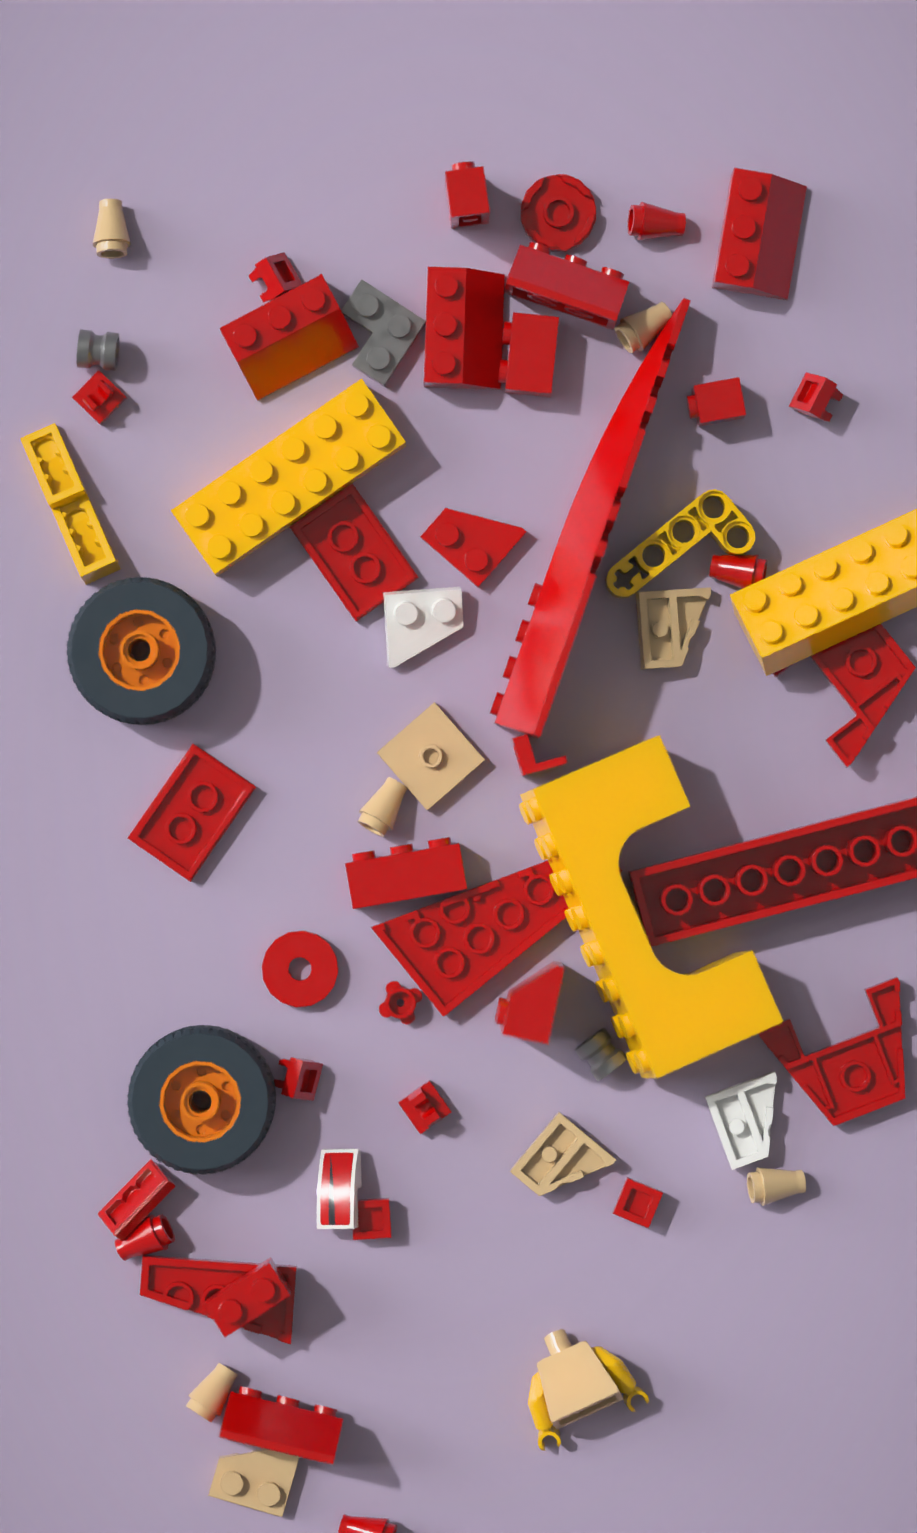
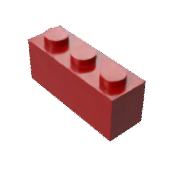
[345,837,467,909]

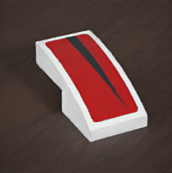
[317,1149,362,1229]

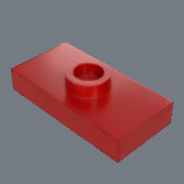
[98,1159,176,1241]

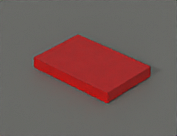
[290,483,419,622]
[127,744,257,882]

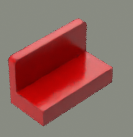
[511,734,568,776]

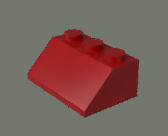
[712,168,807,300]
[505,242,630,330]
[424,266,505,390]
[219,274,359,401]
[495,961,565,1044]
[219,1386,343,1465]

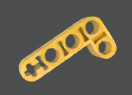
[605,489,756,599]

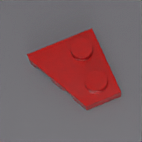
[420,508,527,588]

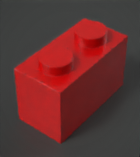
[445,162,490,229]
[498,312,559,398]
[204,1257,292,1337]

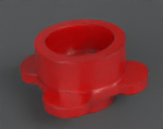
[379,981,422,1024]

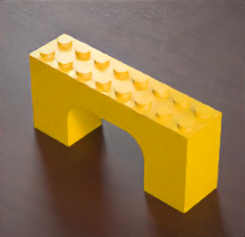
[519,735,783,1078]

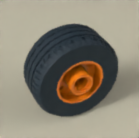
[67,577,216,725]
[127,1025,276,1175]

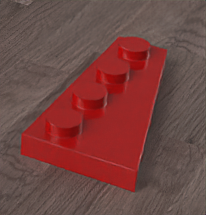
[140,1255,297,1345]

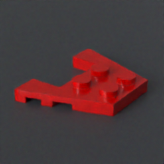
[772,624,916,768]
[758,977,906,1126]

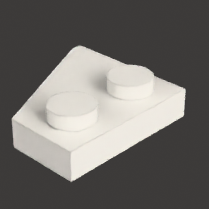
[383,587,463,668]
[705,1071,777,1170]

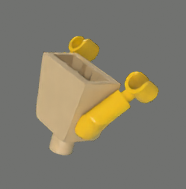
[528,1329,649,1451]

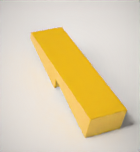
[20,423,121,585]

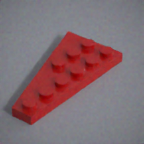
[371,860,622,1017]

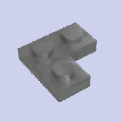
[341,279,426,387]

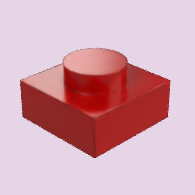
[612,1177,663,1229]
[352,1198,392,1240]

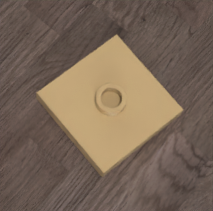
[377,702,485,810]

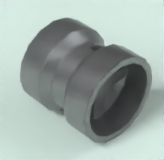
[76,329,120,371]
[574,1028,627,1081]

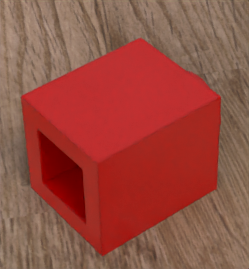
[686,377,746,427]

